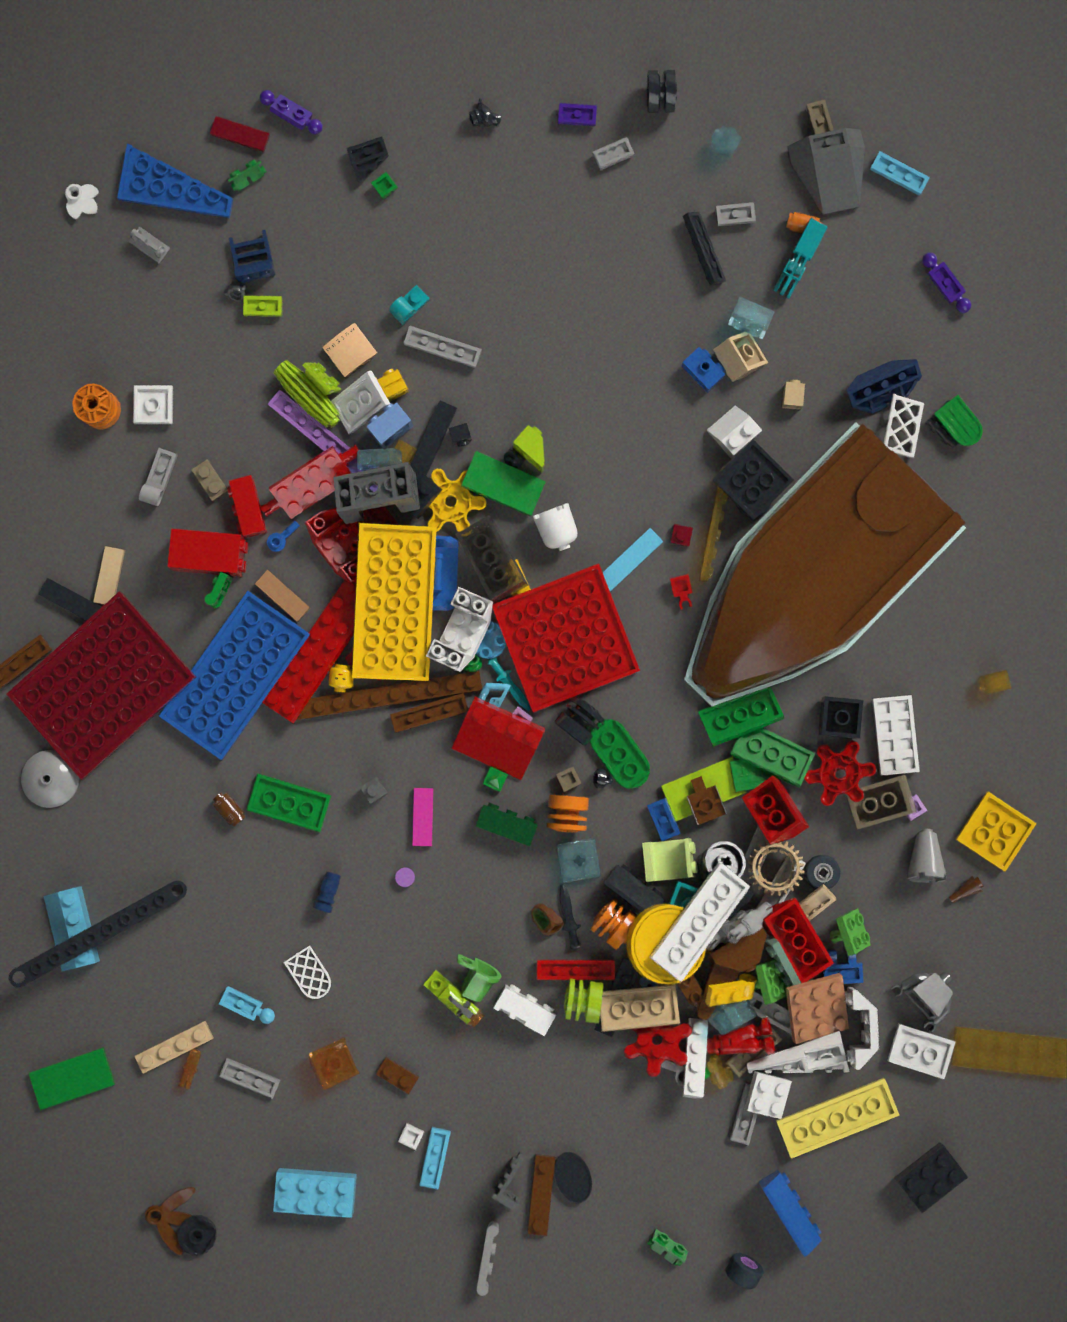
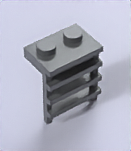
[492,1152,524,1212]

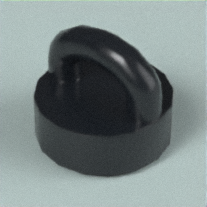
[593,769,613,788]

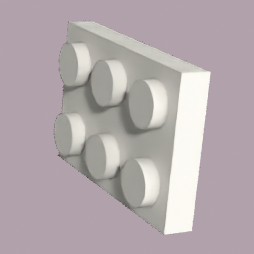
[331,371,390,434]
[887,1023,955,1079]

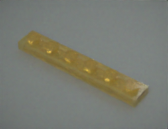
[699,467,728,582]

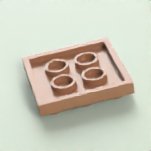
[786,973,849,1044]

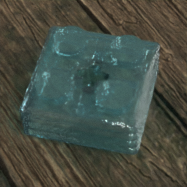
[557,839,601,883]

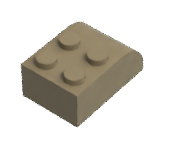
[847,775,917,829]

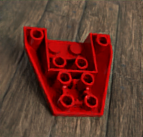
[305,506,398,584]

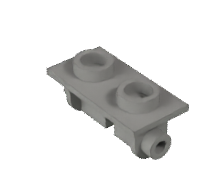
[128,226,170,263]

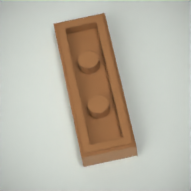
[255,570,310,622]

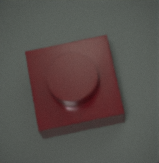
[670,524,693,547]

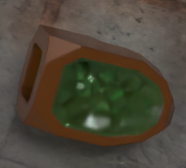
[531,903,564,936]

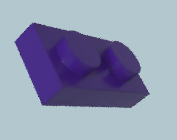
[558,103,597,126]

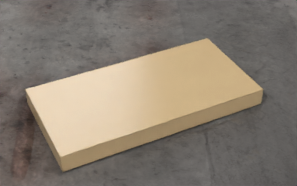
[600,984,680,1032]

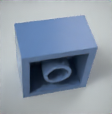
[367,402,413,450]

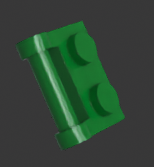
[205,572,233,609]

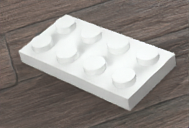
[872,695,920,775]

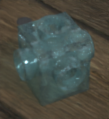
[711,125,742,158]

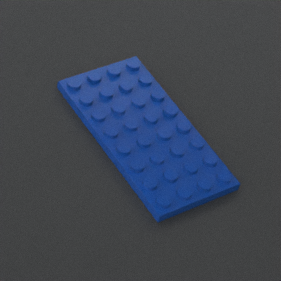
[159,591,310,760]

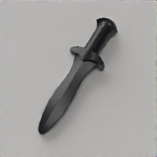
[560,884,581,950]

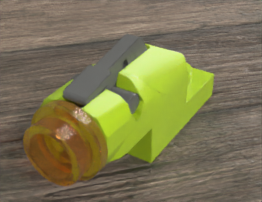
[423,970,484,1027]

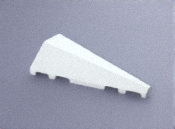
[747,1031,850,1073]

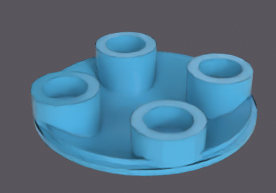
[476,621,506,659]

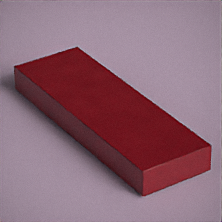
[210,116,270,152]

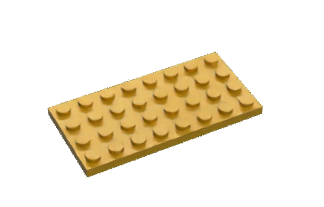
[352,523,436,681]

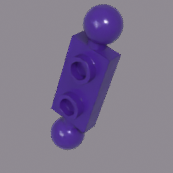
[259,90,323,134]
[922,252,971,313]

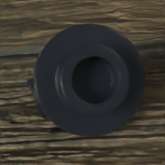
[503,447,526,468]

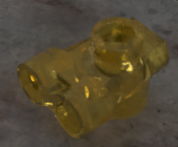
[706,1054,734,1089]

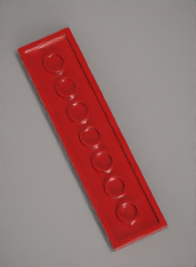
[262,580,356,724]

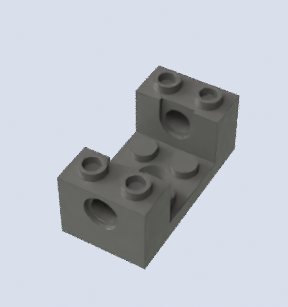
[333,462,420,524]

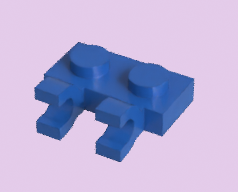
[823,950,864,984]

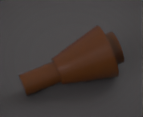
[949,876,984,903]

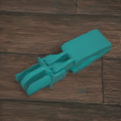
[773,218,828,299]

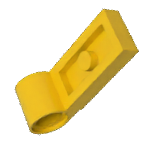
[705,974,756,1007]

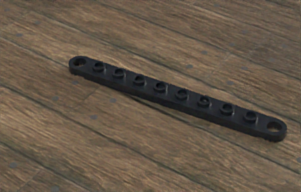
[9,880,187,987]

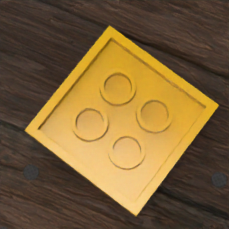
[955,791,1037,872]

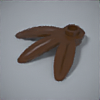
[145,1187,196,1255]

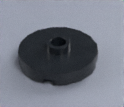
[177,1215,217,1255]

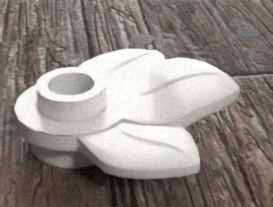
[65,184,99,219]

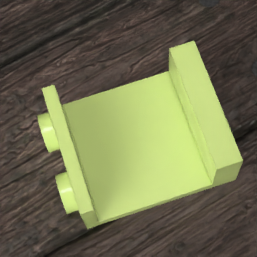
[642,838,698,882]

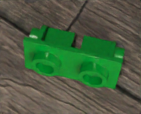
[227,159,267,191]
[647,1229,688,1266]

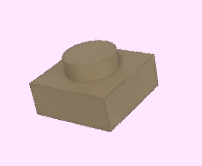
[556,767,582,792]

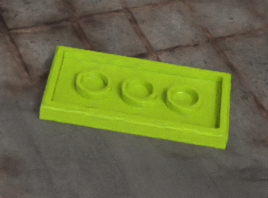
[661,757,747,821]

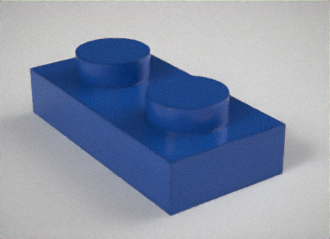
[647,798,681,841]

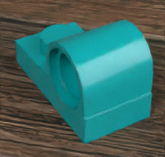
[389,285,430,325]

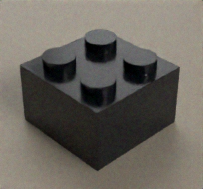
[819,696,863,739]

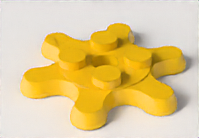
[428,469,487,534]

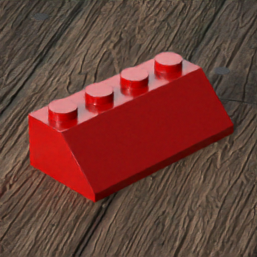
[762,898,834,983]

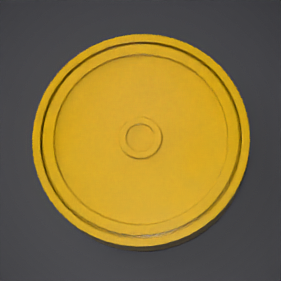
[627,904,706,984]

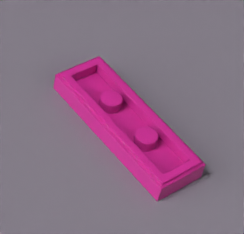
[413,788,433,846]

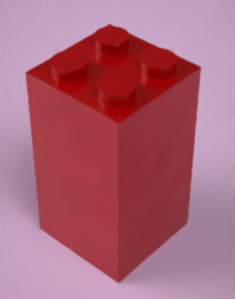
[167,528,248,577]

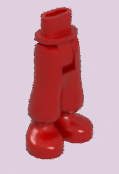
[707,1017,775,1055]

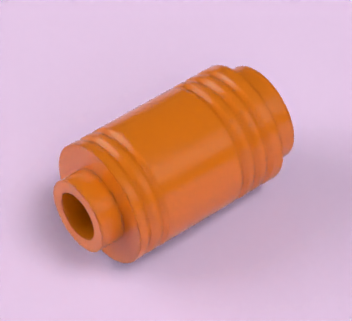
[786,212,823,233]

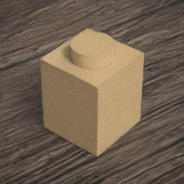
[782,380,805,410]

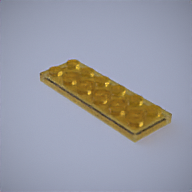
[951,1026,1067,1079]

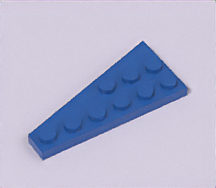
[117,143,233,218]

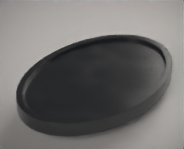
[555,1152,592,1203]

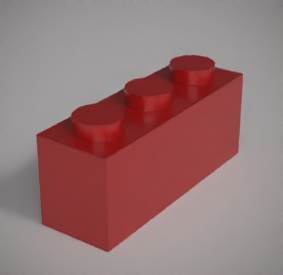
[227,475,267,538]

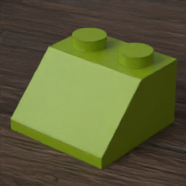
[513,425,545,473]

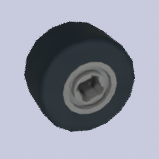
[804,855,841,889]

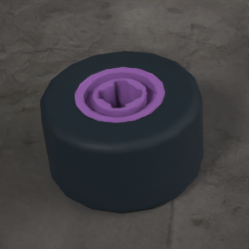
[725,1253,764,1289]

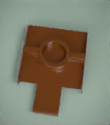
[686,776,727,825]

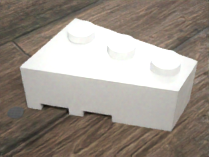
[494,984,556,1036]

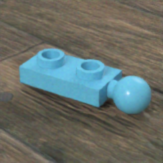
[219,986,275,1024]

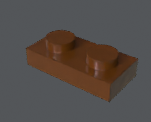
[376,1057,419,1094]

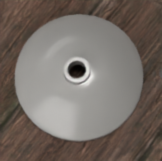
[21,750,79,808]

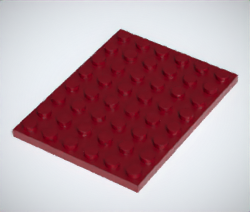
[7,591,196,780]

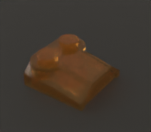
[308,1037,360,1090]

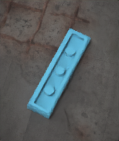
[603,528,663,592]

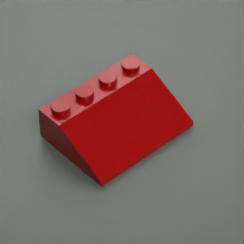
[451,696,545,780]

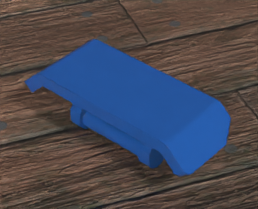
[432,536,459,611]

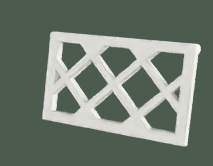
[883,394,924,458]

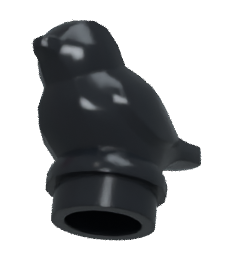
[469,98,501,127]

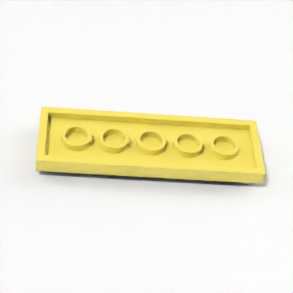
[776,1078,899,1159]

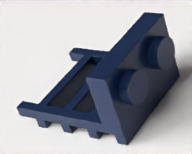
[229,230,276,283]

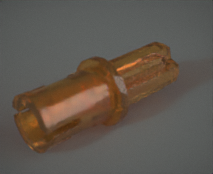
[178,1049,201,1089]

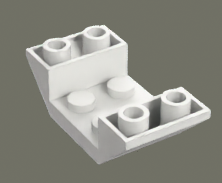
[426,587,493,672]
[845,987,879,1070]

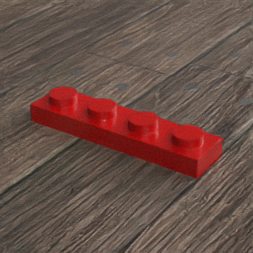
[537,960,615,980]

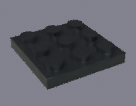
[712,439,794,521]

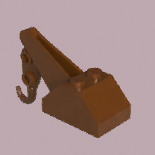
[678,927,767,1020]

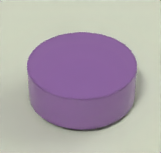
[395,867,415,887]

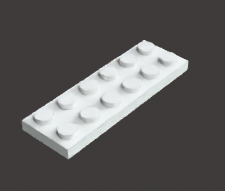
[650,862,750,982]

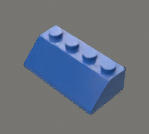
[759,1170,822,1257]

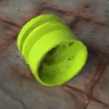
[564,978,603,1023]

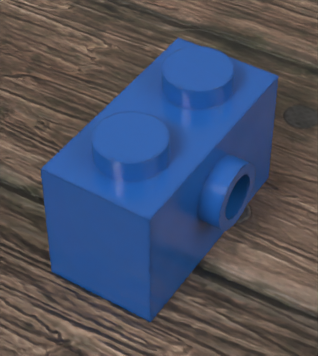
[681,347,725,393]

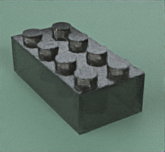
[456,515,528,603]

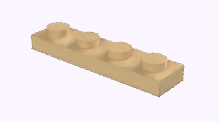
[135,1021,214,1073]

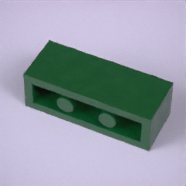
[476,803,538,846]

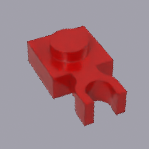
[669,574,693,610]

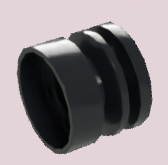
[554,696,605,746]

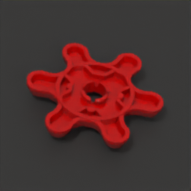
[805,741,876,806]
[623,1023,692,1077]

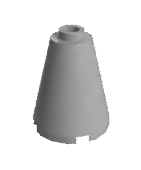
[907,829,947,883]

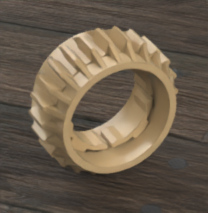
[748,841,805,896]

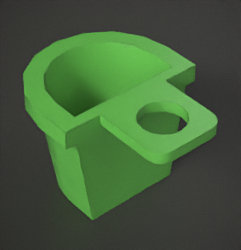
[457,954,502,1002]

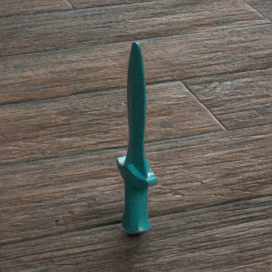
[487,657,530,711]

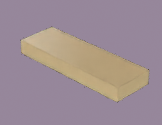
[93,546,125,604]

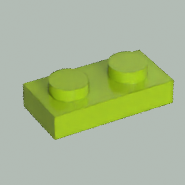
[243,296,283,317]

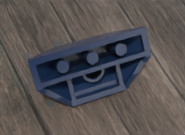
[846,359,922,414]

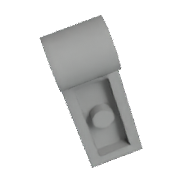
[139,448,178,506]

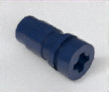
[313,871,341,913]

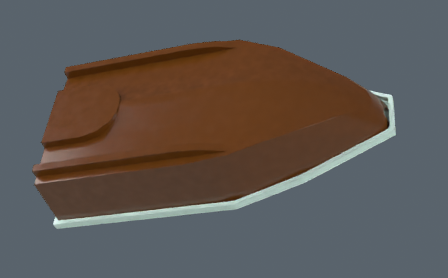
[684,422,966,706]

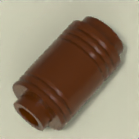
[213,792,245,827]

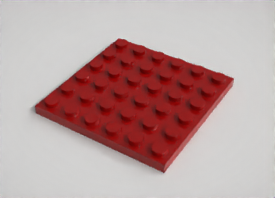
[492,563,640,712]

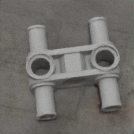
[706,902,773,951]

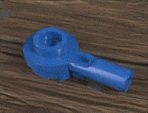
[267,521,300,552]

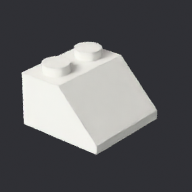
[706,406,762,459]

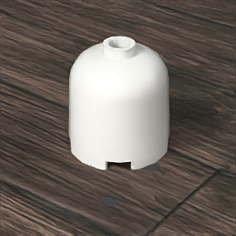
[533,503,578,551]

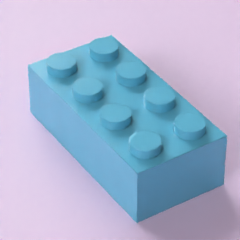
[273,1168,357,1218]

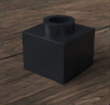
[449,423,472,447]

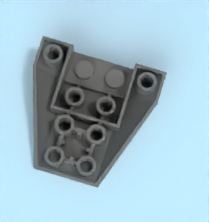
[787,128,865,215]

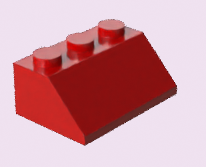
[742,776,809,845]

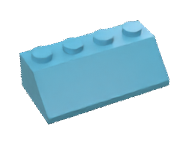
[43,886,100,971]

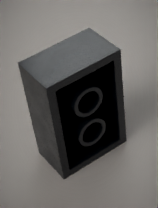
[894,1142,968,1213]

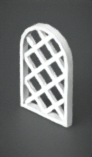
[284,946,331,999]

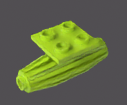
[273,360,342,428]

